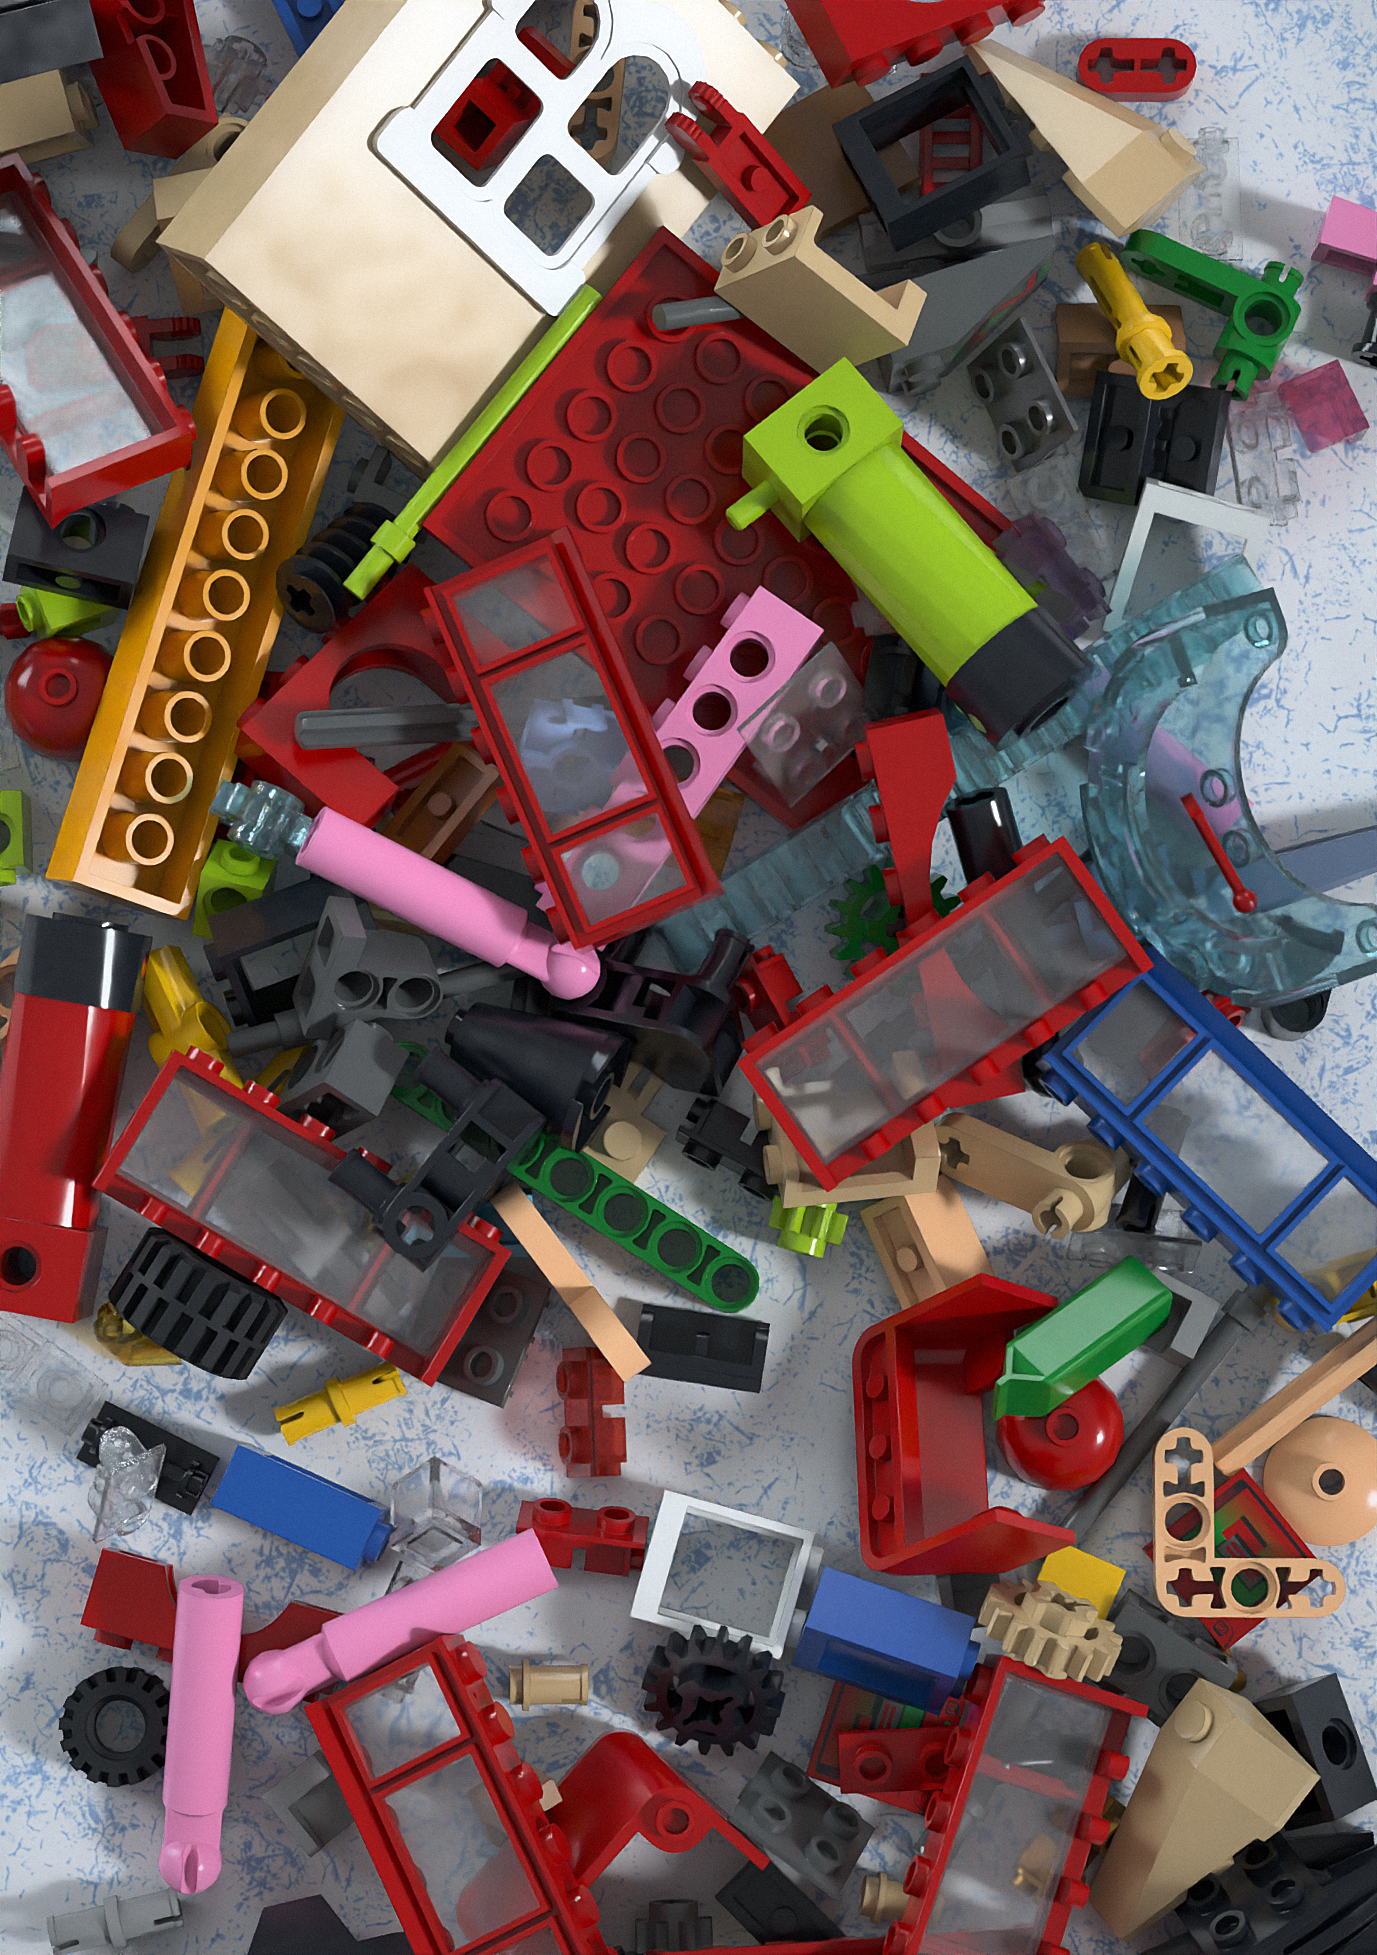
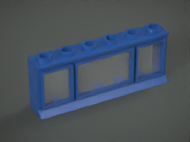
[1035,945,1377,1336]

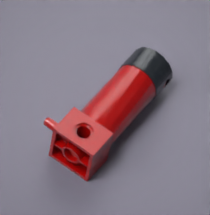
[0,912,153,1324]

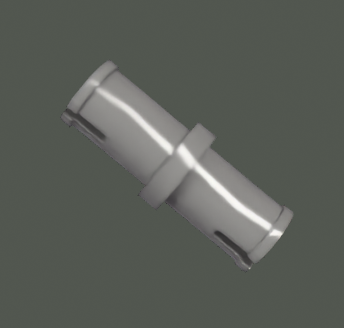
[47,1887,184,1955]

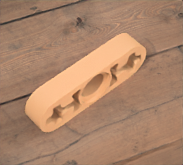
[567,0,627,167]

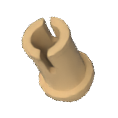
[509,1659,588,1711]
[858,1871,944,1930]

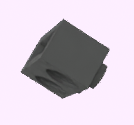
[275,1018,410,1140]
[1091,1588,1238,1729]

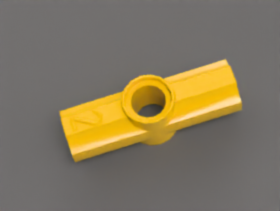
[141,945,244,1139]

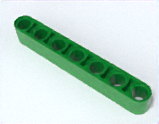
[390,1042,759,1313]

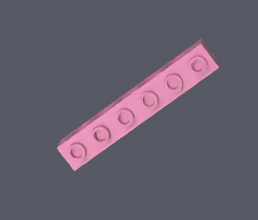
[534,586,824,951]

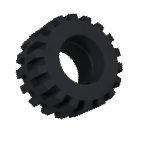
[108,1227,288,1380]

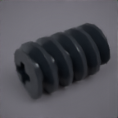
[276,502,411,634]

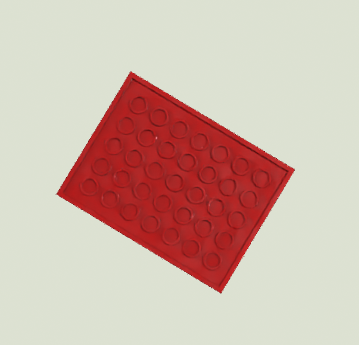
[421,225,1050,850]

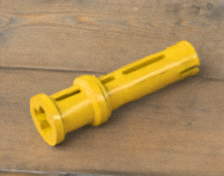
[1075,242,1193,400]

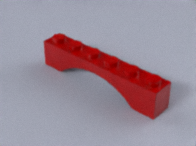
[854,707,1026,1109]

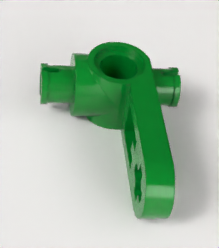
[1119,229,1304,402]

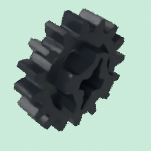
[641,1624,786,1757]

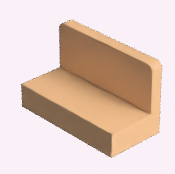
[859,1174,996,1310]

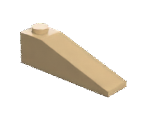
[962,39,1205,238]
[1088,1677,1320,1943]

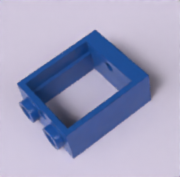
[210,1444,395,1570]
[791,1566,981,1716]

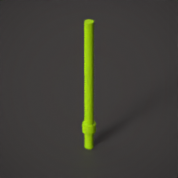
[342,284,604,601]

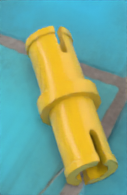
[273,1361,408,1446]

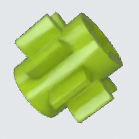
[767,1196,849,1259]

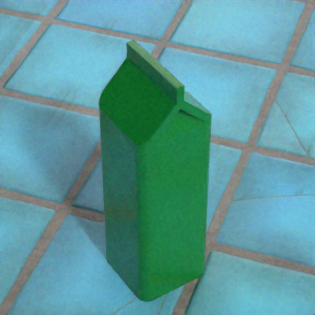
[991,1255,1173,1421]

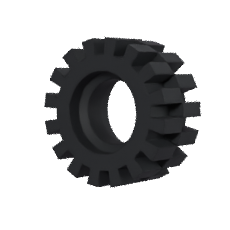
[58,1666,170,1787]

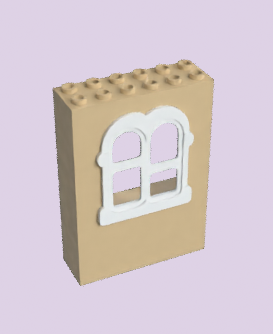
[155,0,800,483]

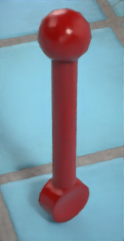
[1180,792,1258,914]

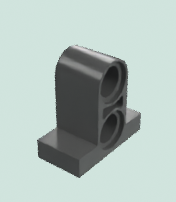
[292,896,444,1040]

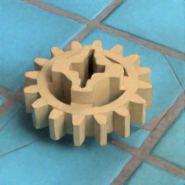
[978,1578,1123,1682]

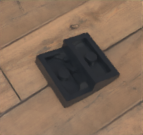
[1076,370,1232,506]

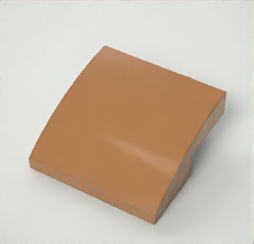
[763,81,921,244]

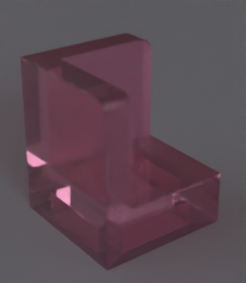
[1272,359,1370,453]

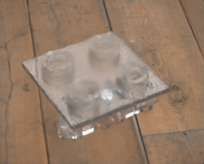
[736,641,882,808]

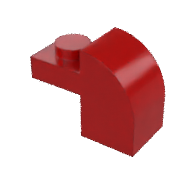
[433,26,577,171]

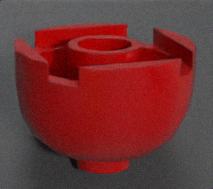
[4,635,114,762]
[995,1376,1124,1491]

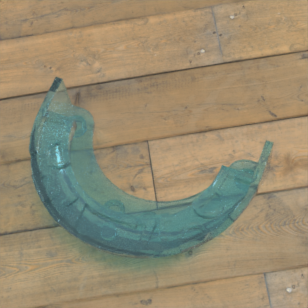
[1079,587,1377,1008]

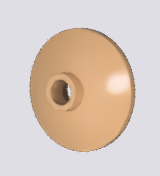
[1262,1417,1377,1546]

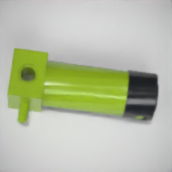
[725,356,1095,752]

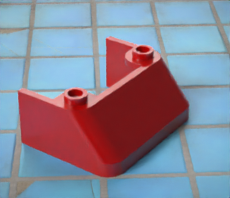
[852,1273,1075,1576]
[457,1728,771,1955]

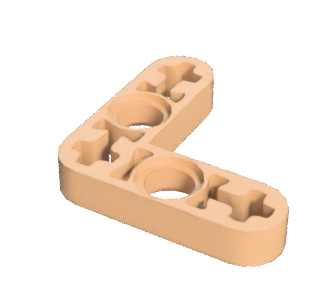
[489,1180,651,1383]
[1152,1427,1346,1618]

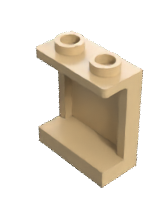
[714,205,927,374]
[753,1050,941,1209]

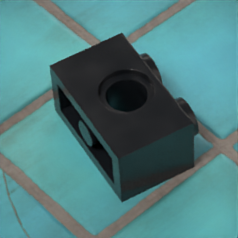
[2,486,150,610]
[1251,1673,1377,1832]

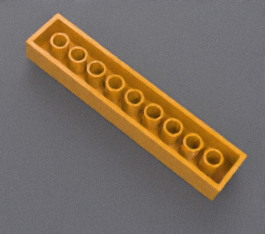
[45,305,346,921]

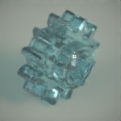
[208,780,314,862]

